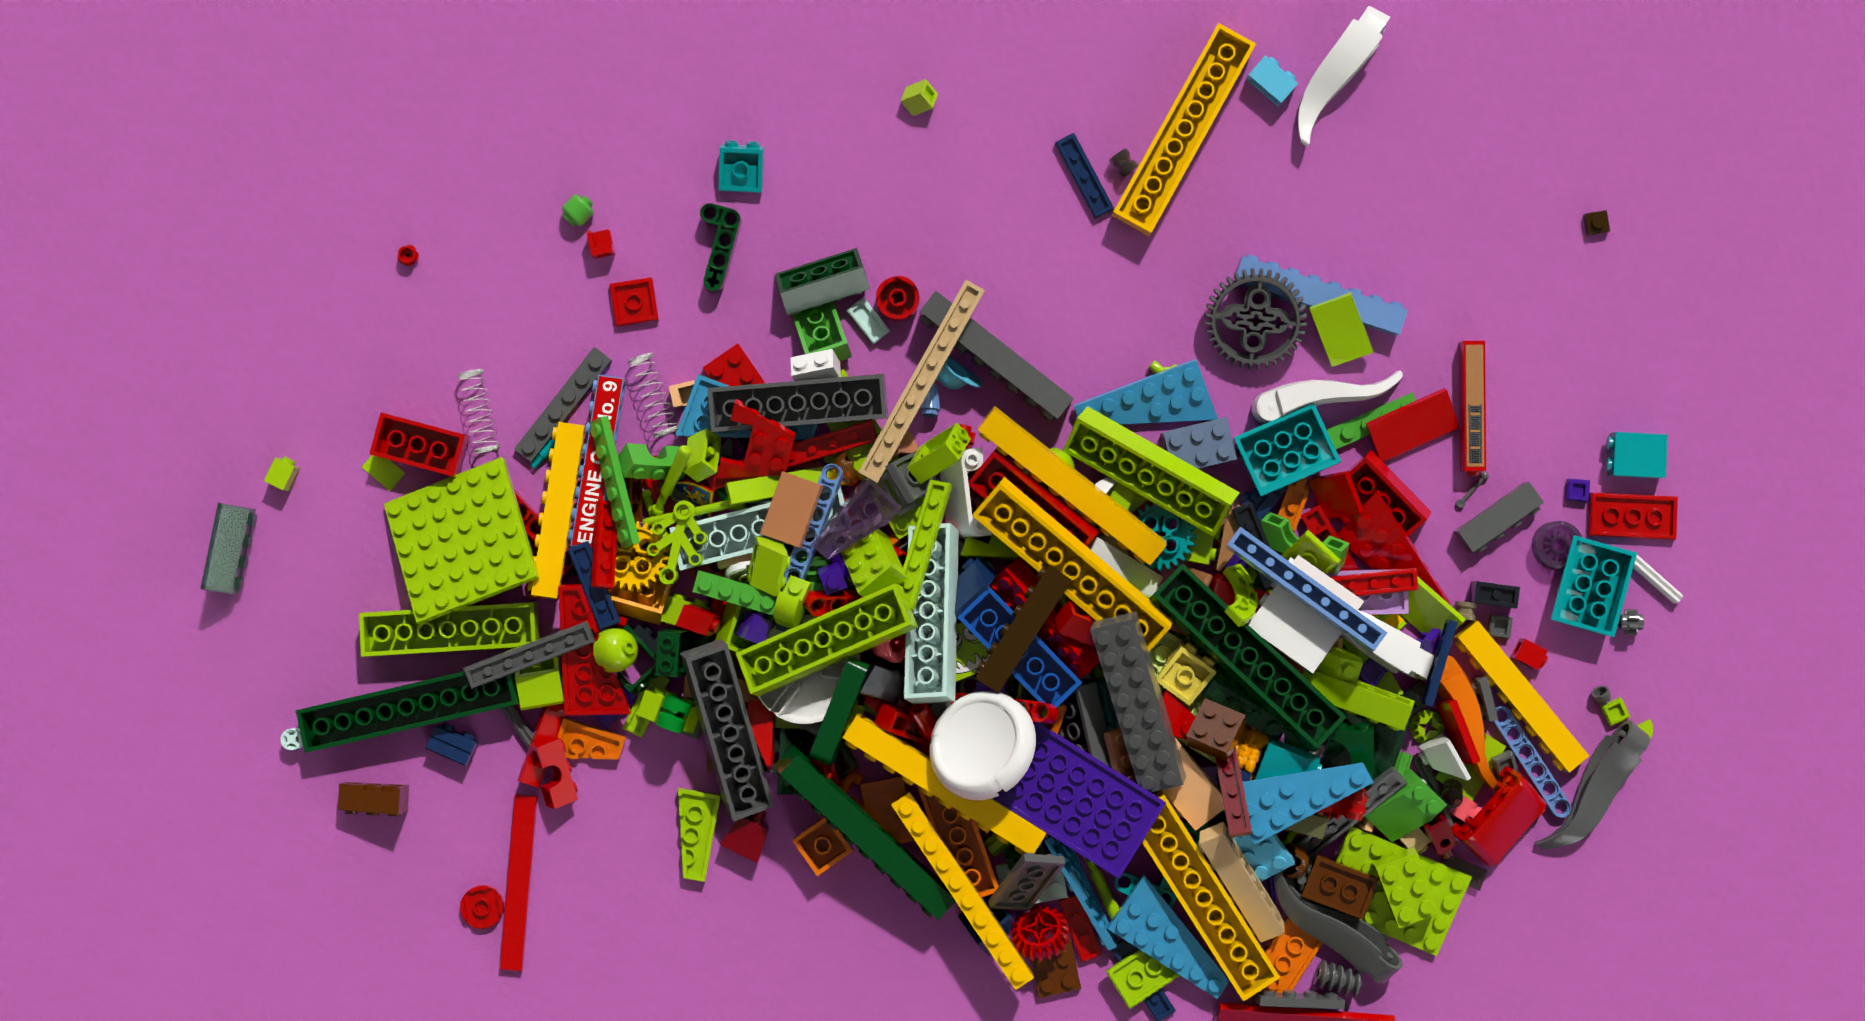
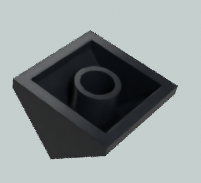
[860,651,905,705]

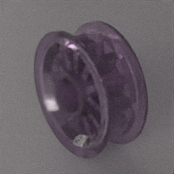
[1532,521,1582,569]

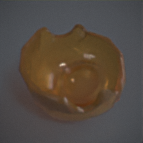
[832,452,862,486]

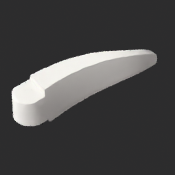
[1298,6,1390,147]
[1252,371,1403,424]
[1340,610,1434,680]

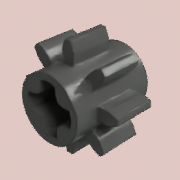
[1618,609,1644,635]

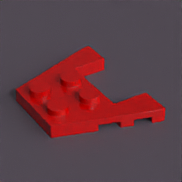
[717,399,796,479]

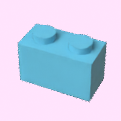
[1246,55,1298,107]

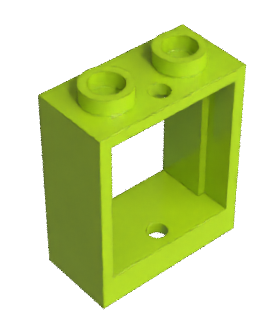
[907,423,971,484]

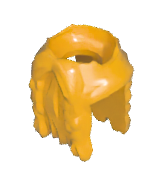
[1236,722,1277,780]

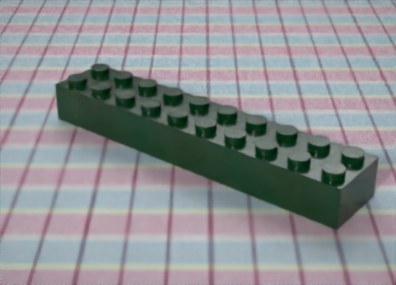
[1149,563,1346,752]
[295,671,520,753]
[775,745,956,920]

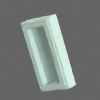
[847,297,890,345]

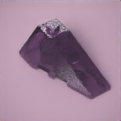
[811,477,902,559]

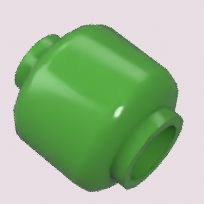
[562,194,594,227]

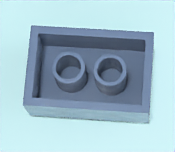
[1161,417,1237,469]

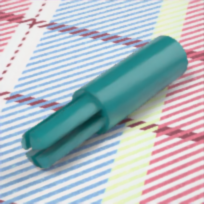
[530,439,555,469]

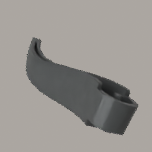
[1535,720,1650,849]
[1274,870,1403,983]

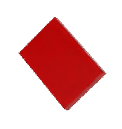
[1435,700,1480,764]

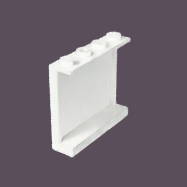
[1248,555,1364,675]

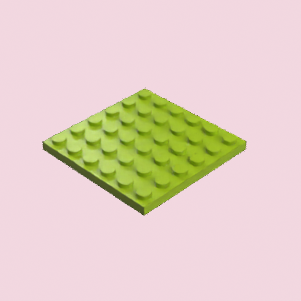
[384,457,539,624]

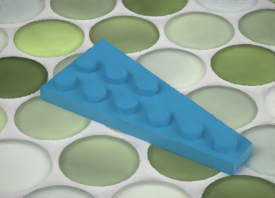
[1074,359,1218,424]
[676,374,819,440]
[1243,763,1374,845]
[1044,835,1119,951]
[1107,873,1230,999]

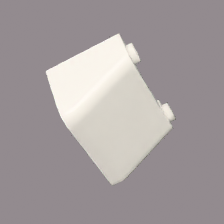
[940,447,992,540]

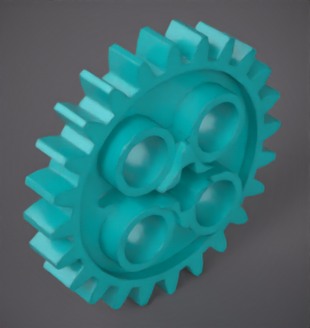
[1130,502,1198,571]

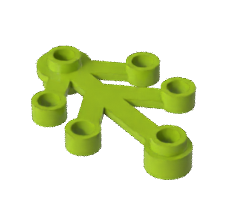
[647,500,708,585]

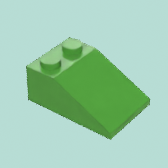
[792,301,852,361]
[1365,768,1447,842]

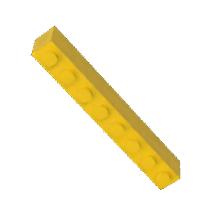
[528,422,585,600]
[1454,620,1589,773]

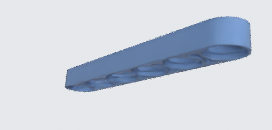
[784,464,844,584]
[1492,706,1571,818]

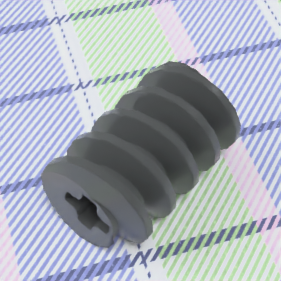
[1313,960,1362,999]

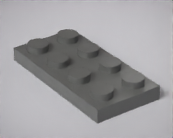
[988,853,1065,910]

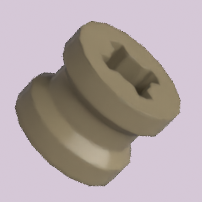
[1455,601,1477,621]

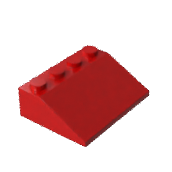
[1339,450,1431,536]

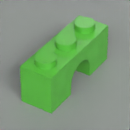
[618,443,686,481]

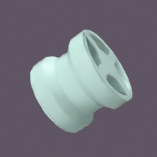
[280,728,303,750]

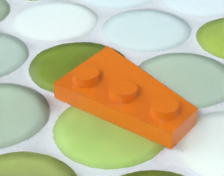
[557,717,627,759]

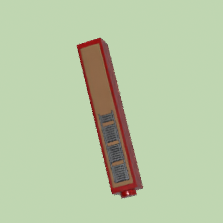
[1459,341,1486,476]

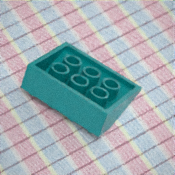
[1233,403,1341,497]
[1550,535,1637,637]

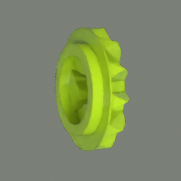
[1410,710,1445,744]

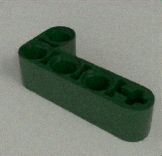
[700,203,742,293]

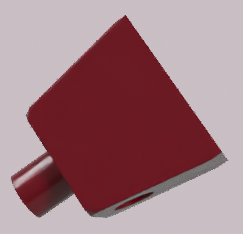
[720,811,769,863]
[1419,813,1457,859]

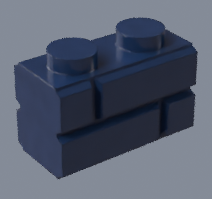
[1239,482,1287,523]
[425,722,479,766]

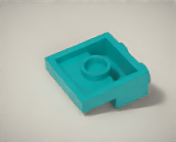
[719,140,764,193]

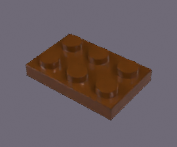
[1301,854,1379,920]
[1031,931,1081,998]

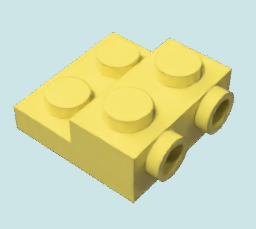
[1156,642,1217,706]

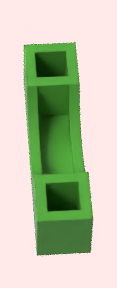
[1261,512,1350,574]
[692,571,777,615]

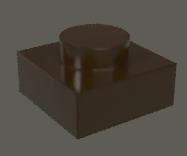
[1583,210,1610,236]

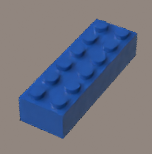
[957,587,1082,710]

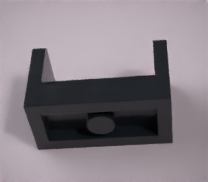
[1468,581,1520,609]

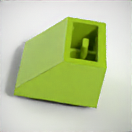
[747,536,790,597]
[515,656,564,711]

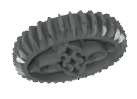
[1204,268,1307,370]

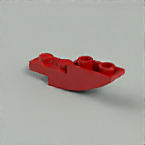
[1301,505,1359,571]

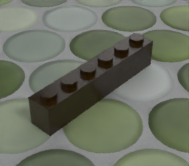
[975,565,1072,693]

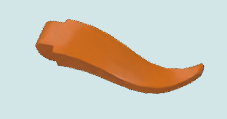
[1427,655,1500,793]

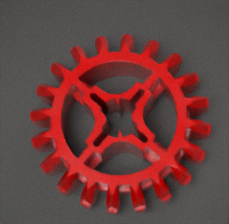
[1010,905,1070,963]

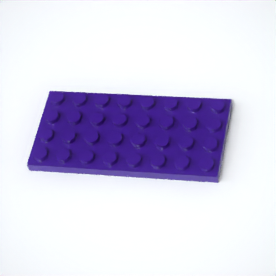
[992,722,1166,879]

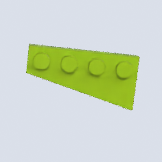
[678,787,721,882]

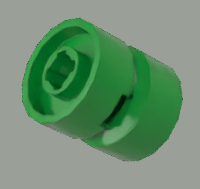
[655,694,692,733]

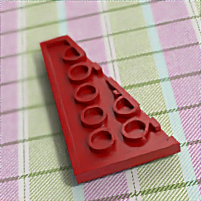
[1337,489,1450,605]
[558,584,631,715]

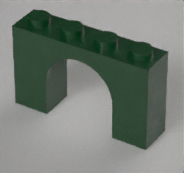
[1284,723,1374,782]

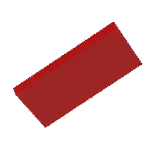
[1365,388,1460,462]
[1588,492,1678,540]

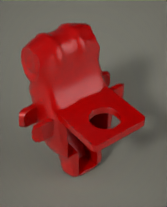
[1317,788,1368,821]

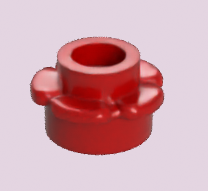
[397,245,419,266]

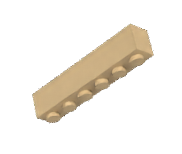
[1198,822,1284,942]

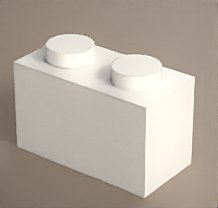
[791,349,841,381]

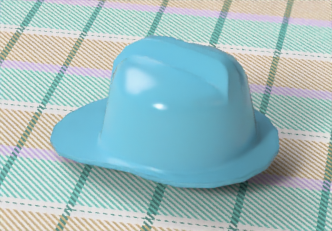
[937,355,983,389]

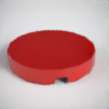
[460,885,504,929]

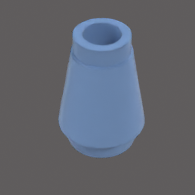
[919,385,941,418]

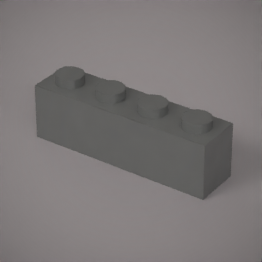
[1453,481,1544,553]

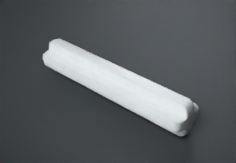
[1633,555,1683,604]

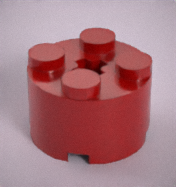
[876,276,920,322]

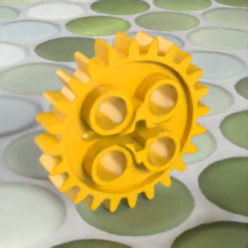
[614,521,670,592]

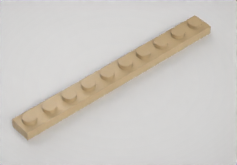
[859,280,985,483]

